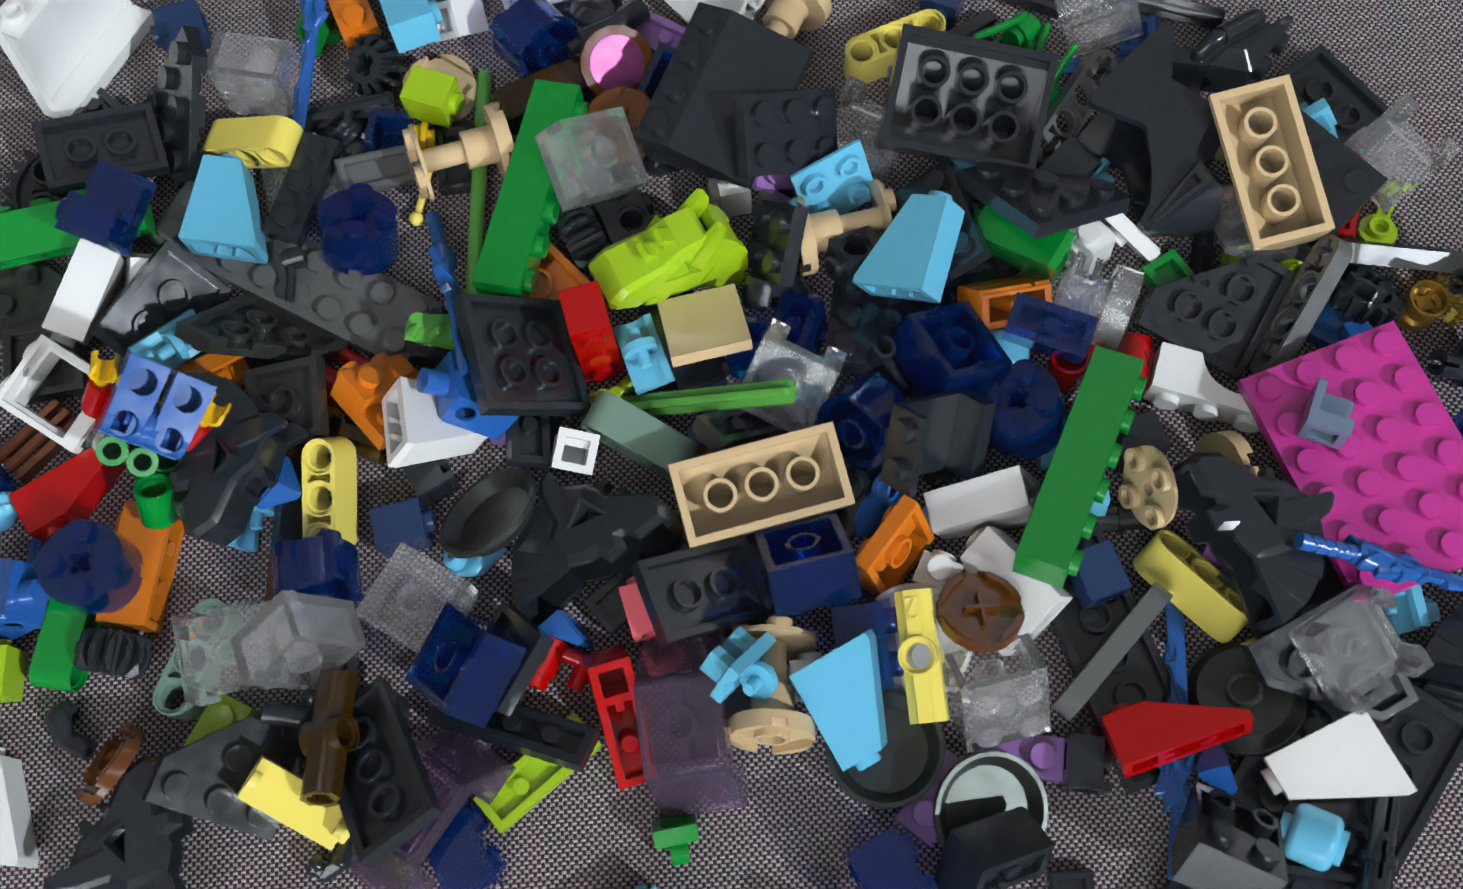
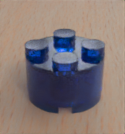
[490,0,577,78]
[317,183,399,276]
[976,359,1068,459]
[817,371,909,471]
[33,519,143,615]
[271,529,364,624]

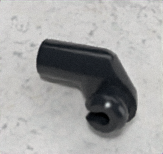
[305,836,357,883]

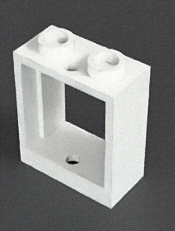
[0,334,114,454]

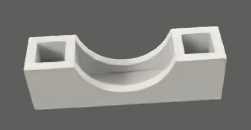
[1142,342,1261,433]

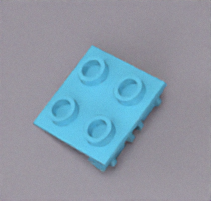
[789,138,873,215]

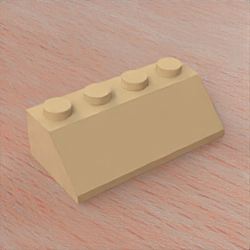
[1208,74,1335,251]
[668,421,855,548]

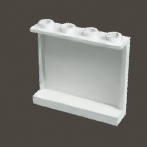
[0,0,154,118]

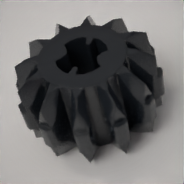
[341,34,408,96]
[557,205,610,274]
[73,627,153,679]

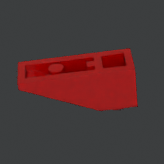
[9,447,126,545]
[581,644,661,790]
[1101,701,1253,779]

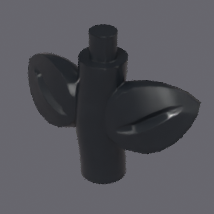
[564,0,650,57]

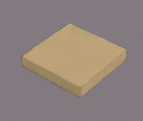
[657,283,753,367]

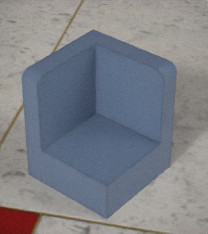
[1296,377,1355,450]

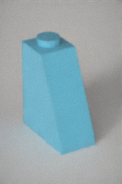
[178,154,269,264]
[852,190,965,303]
[789,629,888,772]

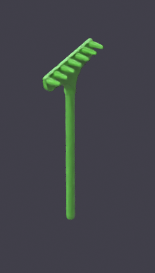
[404,69,492,350]

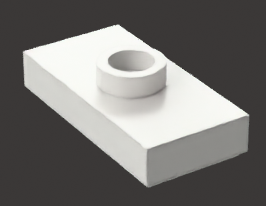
[1102,213,1161,262]

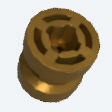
[1396,280,1450,332]

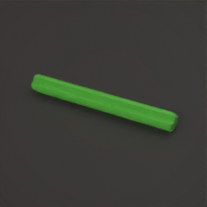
[621,378,798,417]

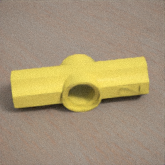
[894,588,950,724]

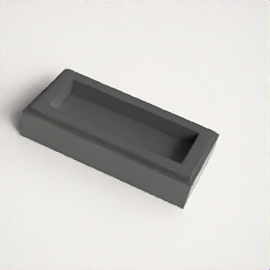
[334,145,417,200]

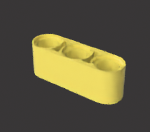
[844,9,946,85]
[201,115,303,169]
[301,436,358,559]
[1133,529,1249,643]

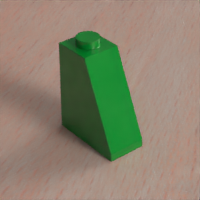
[974,205,1076,285]

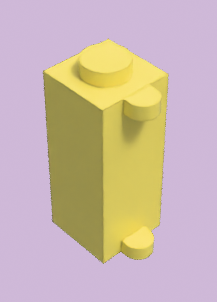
[237,755,350,851]

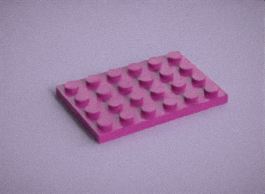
[1237,320,1463,604]

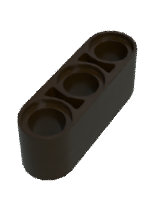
[491,56,596,135]

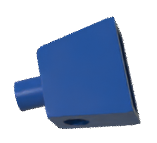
[416,350,519,440]
[0,558,54,641]

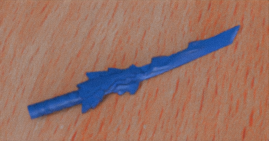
[292,0,329,132]
[425,211,470,376]
[1293,532,1463,592]
[1153,601,1201,881]

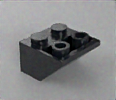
[1171,781,1288,889]

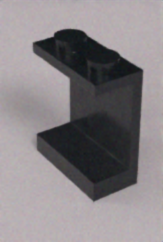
[880,388,996,498]

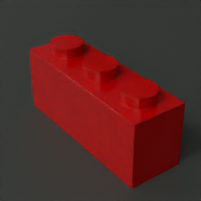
[558,280,625,381]

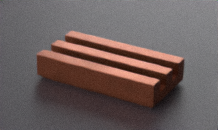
[0,398,77,484]

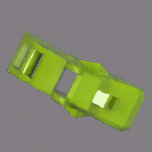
[589,189,749,310]

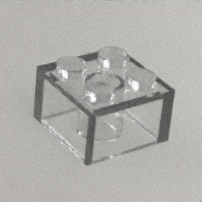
[206,30,301,118]
[535,106,649,212]
[353,542,481,665]
[230,590,367,690]
[944,633,1051,753]

